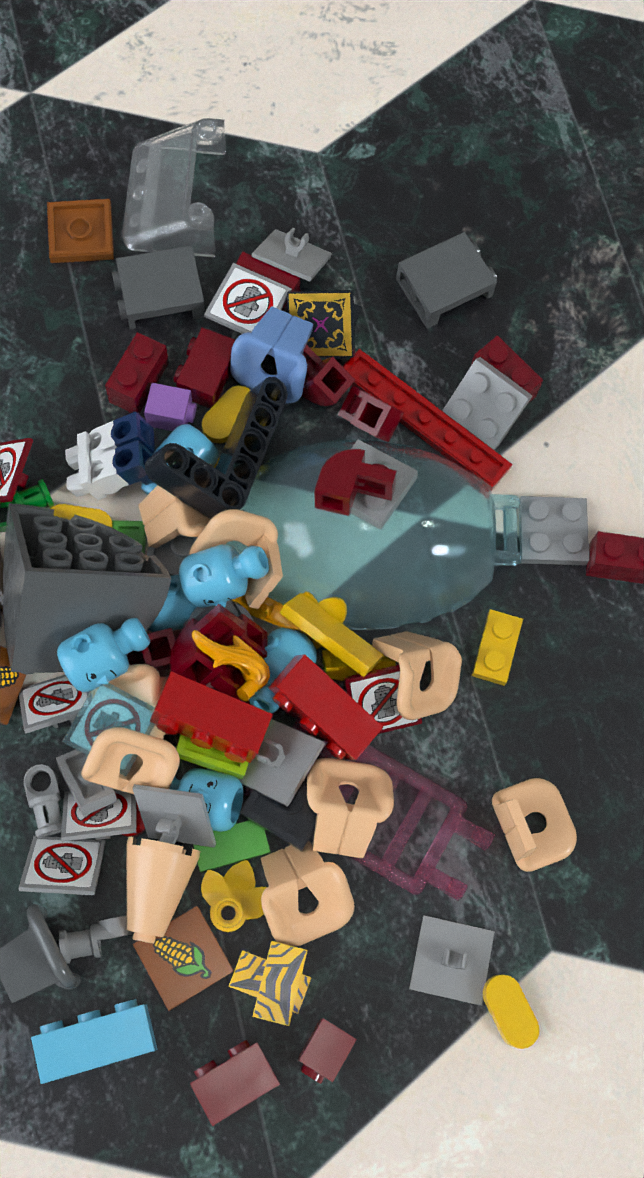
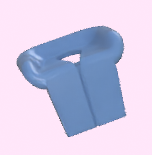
[230,306,313,403]

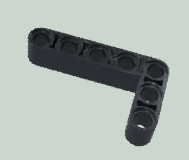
[145,377,288,519]

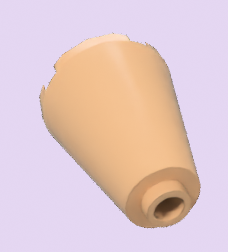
[127,837,201,943]

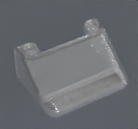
[122,118,226,257]

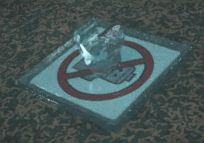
[62,683,155,776]

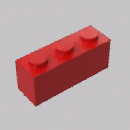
[268,654,383,760]
[150,671,273,763]

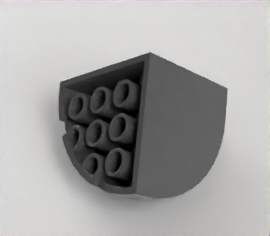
[3,503,171,674]

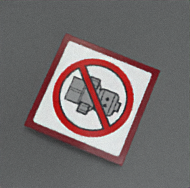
[0,438,33,503]
[344,665,422,734]

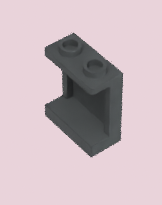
[396,232,497,329]
[112,245,205,330]

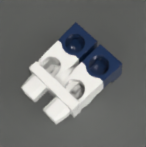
[65,411,155,500]

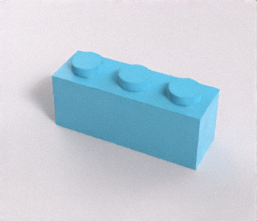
[31,999,158,1084]

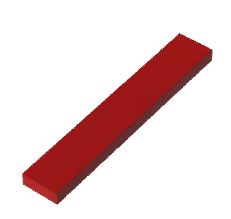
[343,349,513,492]

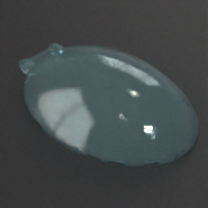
[226,439,522,630]

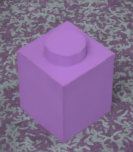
[144,383,197,431]

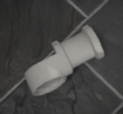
[24,764,62,838]
[59,916,134,964]

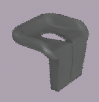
[0,904,81,1003]

